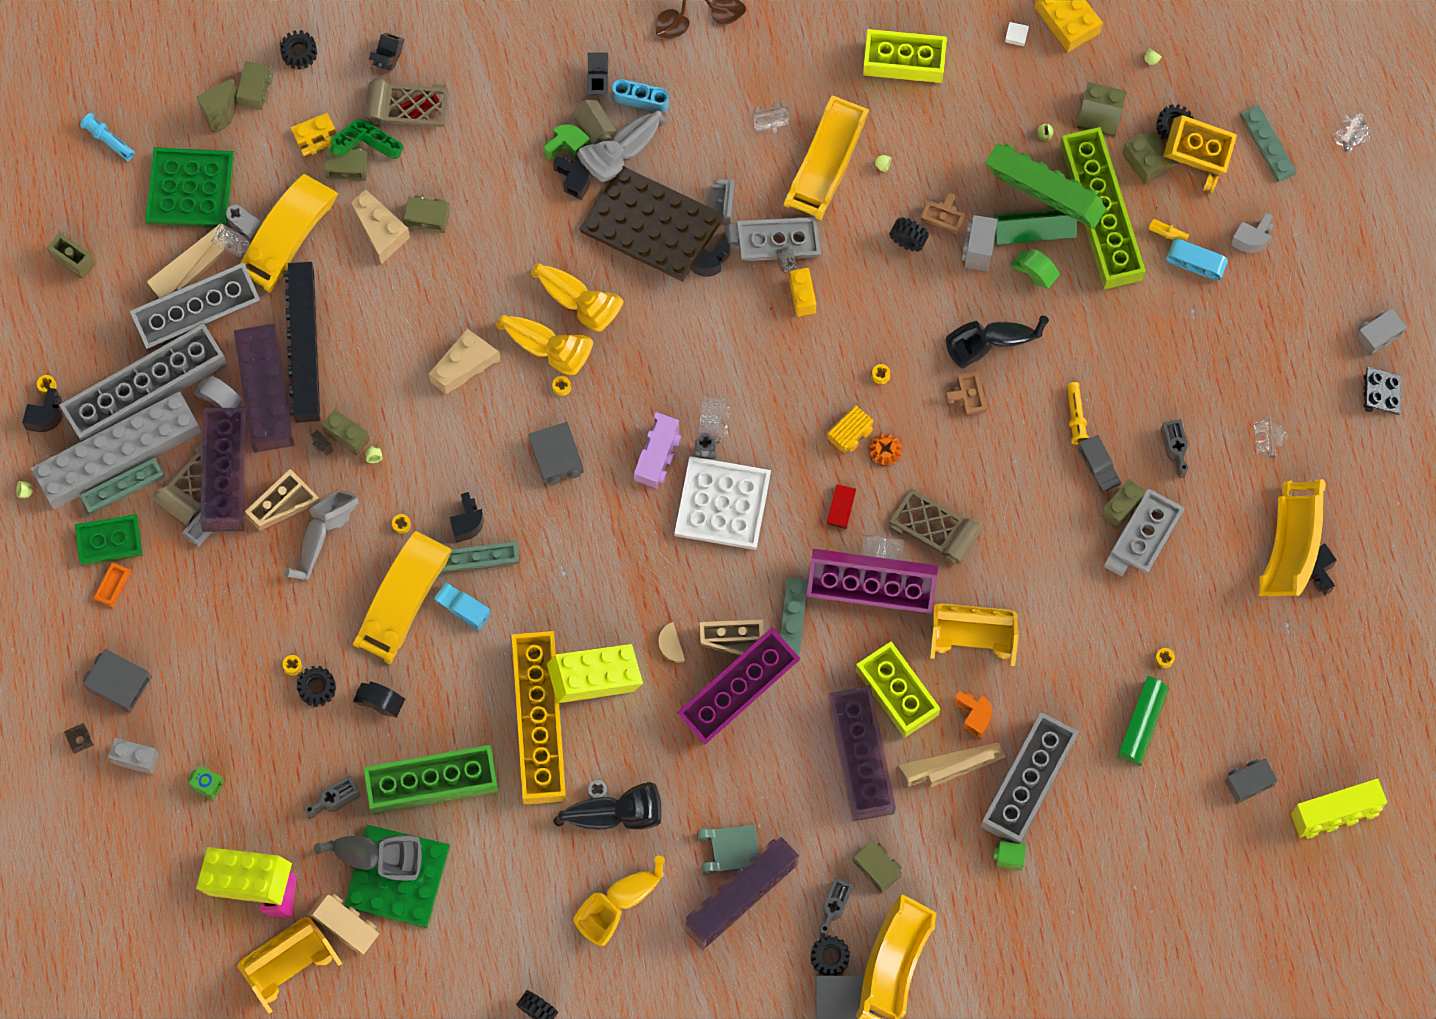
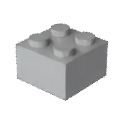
[962,215,998,272]

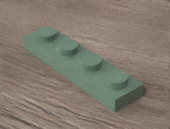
[1241,106,1297,182]
[80,458,165,515]
[440,541,520,573]
[781,577,808,662]

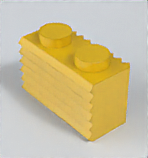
[789,268,816,317]
[827,405,874,454]

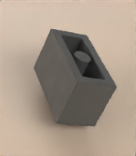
[1225,758,1278,804]

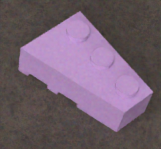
[634,412,682,489]

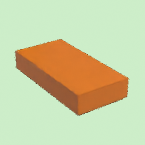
[93,562,131,608]

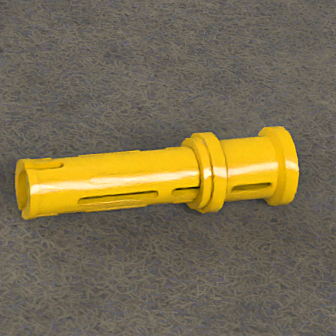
[1066,382,1089,445]

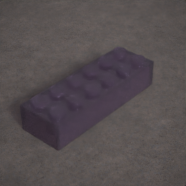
[234,324,295,453]
[201,408,247,532]
[828,686,896,822]
[685,837,799,950]

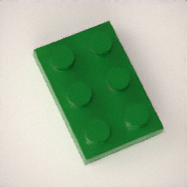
[75,514,143,566]

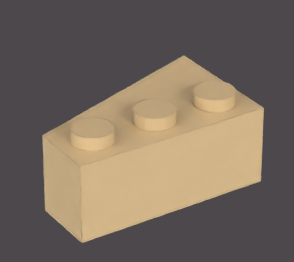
[245,469,319,531]
[700,619,764,657]

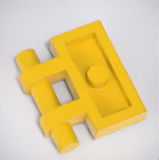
[291,112,336,157]

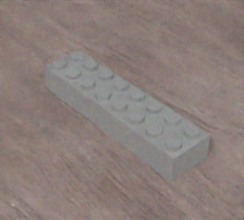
[59,323,227,442]
[31,391,202,510]

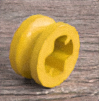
[1203,173,1219,193]
[872,364,890,385]
[37,375,57,395]
[552,376,571,396]
[392,514,411,534]
[1155,648,1175,668]
[282,655,302,676]

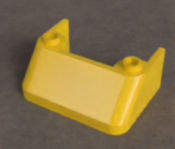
[930,604,1019,666]
[237,917,342,1014]

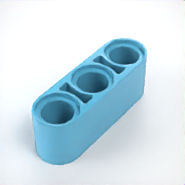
[612,79,669,113]
[1166,239,1228,280]

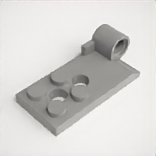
[725,217,821,261]
[1104,488,1185,577]

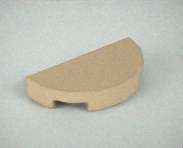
[658,622,685,663]

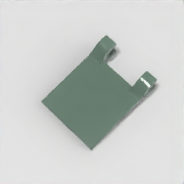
[697,825,761,875]

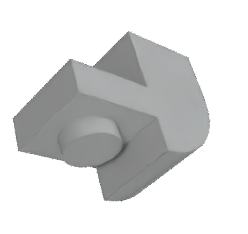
[1230,213,1273,253]
[193,376,243,415]

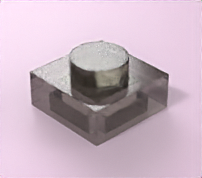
[311,430,333,456]

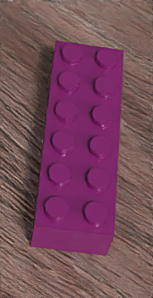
[806,549,938,614]
[677,627,801,745]

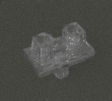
[753,102,790,134]
[1334,112,1371,153]
[211,224,252,259]
[1254,416,1289,458]

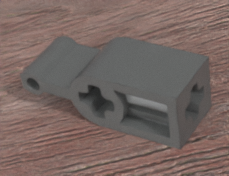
[1160,419,1188,478]
[1078,435,1121,493]
[304,775,361,819]
[820,878,853,938]

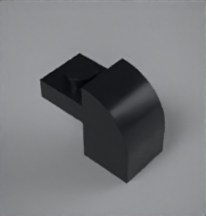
[369,33,405,71]
[587,52,608,94]
[553,156,590,200]
[691,240,730,277]
[22,388,63,432]
[450,492,484,543]
[1308,543,1337,596]
[353,681,405,718]

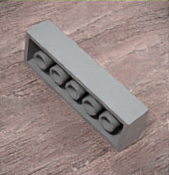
[130,262,260,349]
[981,712,1079,844]

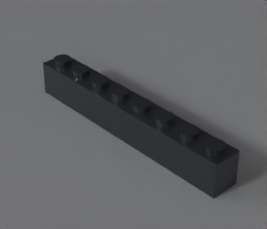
[284,261,321,423]

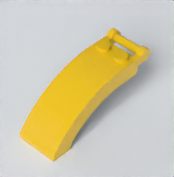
[784,95,869,221]
[238,174,339,293]
[1259,479,1326,597]
[353,531,452,665]
[856,894,936,1019]

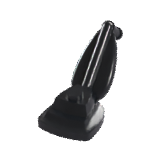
[946,315,1049,369]
[554,782,662,830]

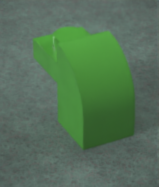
[544,124,590,160]
[1010,249,1060,289]

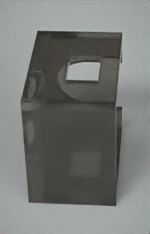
[775,246,797,273]
[64,723,94,754]

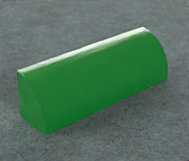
[993,209,1077,245]
[1117,676,1169,766]

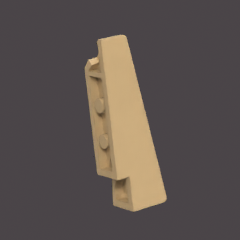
[147,224,225,299]
[899,743,1006,788]

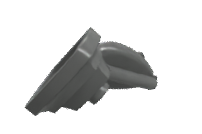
[314,835,422,881]

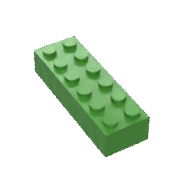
[985,143,1107,229]
[363,745,499,814]

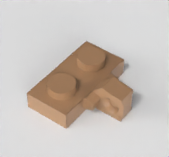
[920,192,966,234]
[945,372,987,416]

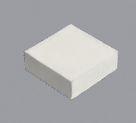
[1005,22,1029,46]

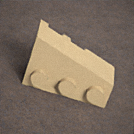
[351,189,410,264]
[429,328,501,394]
[306,894,379,955]

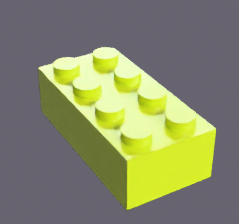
[863,29,947,83]
[856,641,940,738]
[547,644,643,703]
[1291,779,1387,839]
[196,847,292,905]

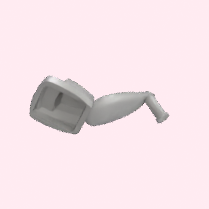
[577,111,667,182]
[284,491,359,581]

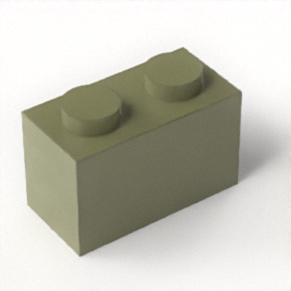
[236,61,273,110]
[324,148,369,181]
[404,196,450,233]
[47,232,95,279]
[322,409,370,455]
[1101,479,1145,529]
[853,841,902,893]

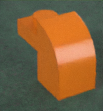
[954,691,992,739]

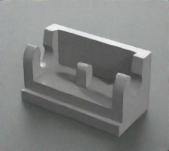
[710,179,735,225]

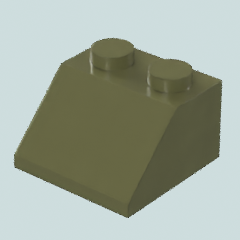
[196,79,238,132]
[1077,82,1127,137]
[1122,132,1178,184]

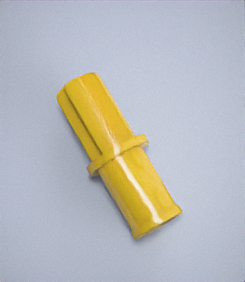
[1149,219,1189,241]

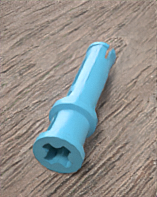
[80,113,135,161]

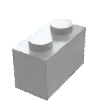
[1356,309,1407,356]
[108,738,159,775]

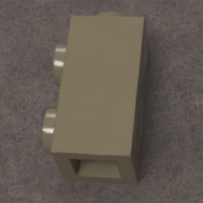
[572,100,617,144]

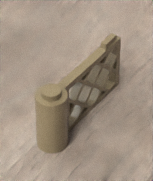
[364,78,448,127]
[154,441,240,526]
[889,489,982,565]

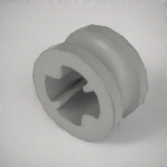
[588,780,607,799]

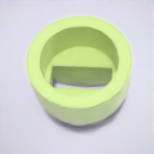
[1144,48,1162,65]
[1037,124,1054,141]
[875,155,892,173]
[365,446,383,463]
[16,481,33,498]

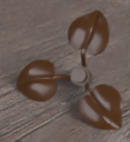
[656,0,746,38]

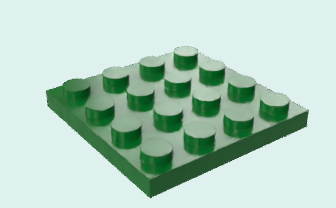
[145,147,235,228]
[344,824,450,928]

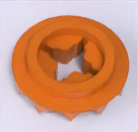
[869,433,902,466]

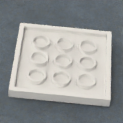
[674,456,771,550]

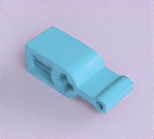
[434,582,491,631]

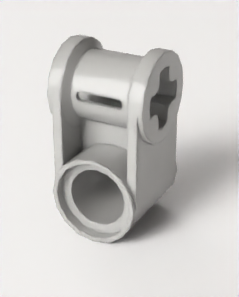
[226,205,262,242]

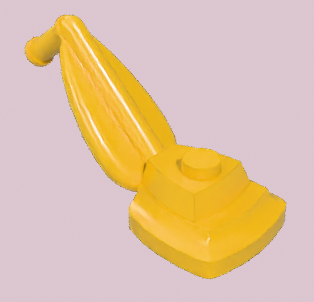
[531,263,624,332]
[495,315,593,375]
[573,855,665,946]

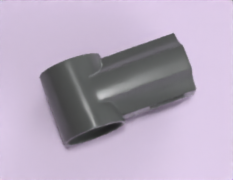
[695,433,716,459]

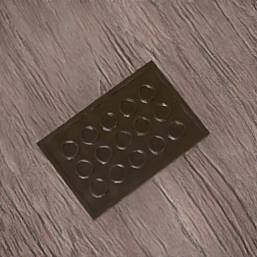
[579,166,725,282]

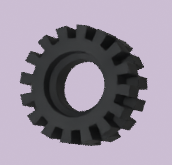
[280,30,317,70]
[1156,104,1194,142]
[889,217,929,252]
[296,666,336,707]
[811,935,850,976]
[516,990,558,1019]

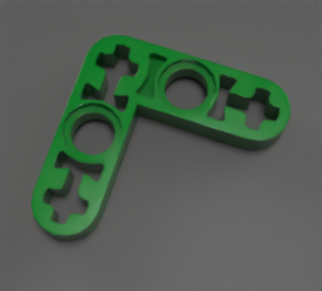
[329,119,403,159]

